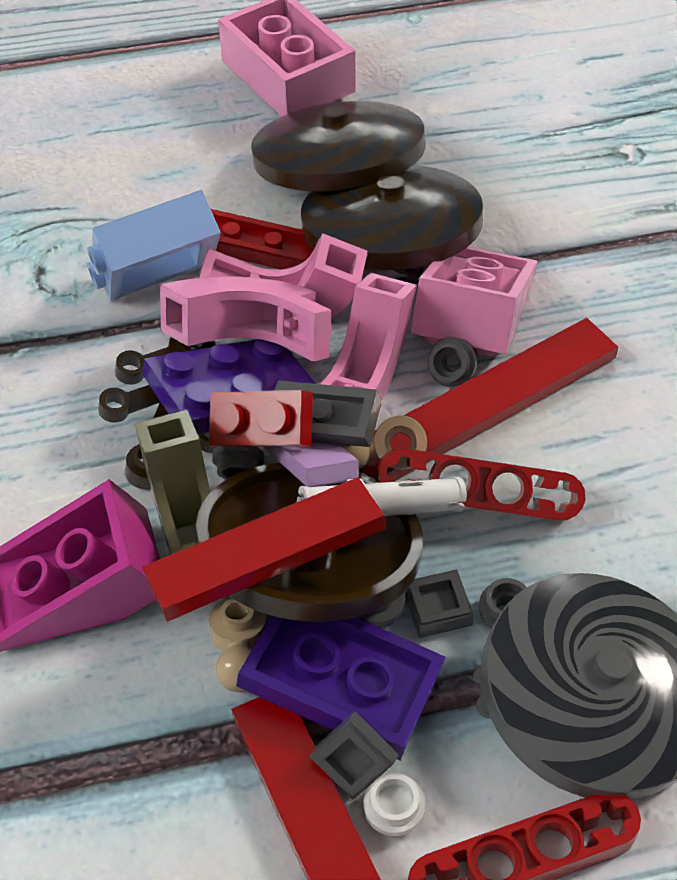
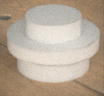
[363,773,426,836]

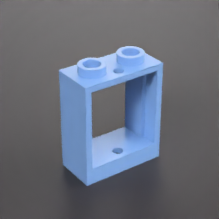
[87,189,221,301]

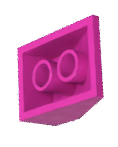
[0,479,160,652]

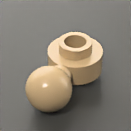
[339,415,427,470]
[209,597,266,692]

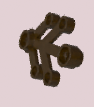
[98,337,216,489]

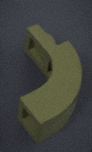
[135,410,211,555]

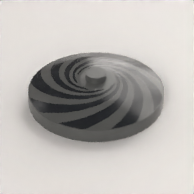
[481,573,677,800]

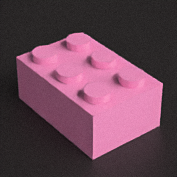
[218,0,356,117]

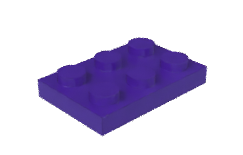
[142,339,316,435]
[236,616,446,761]

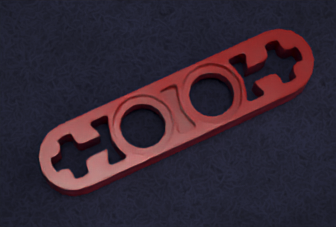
[376,448,586,521]
[408,794,641,880]

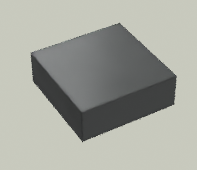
[404,569,474,638]
[309,711,399,800]

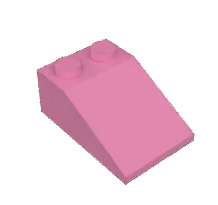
[410,247,538,356]

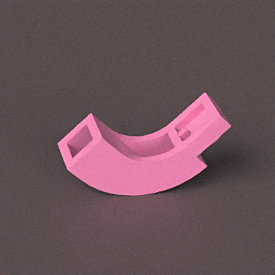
[198,233,368,319]
[320,273,417,402]
[160,277,332,362]

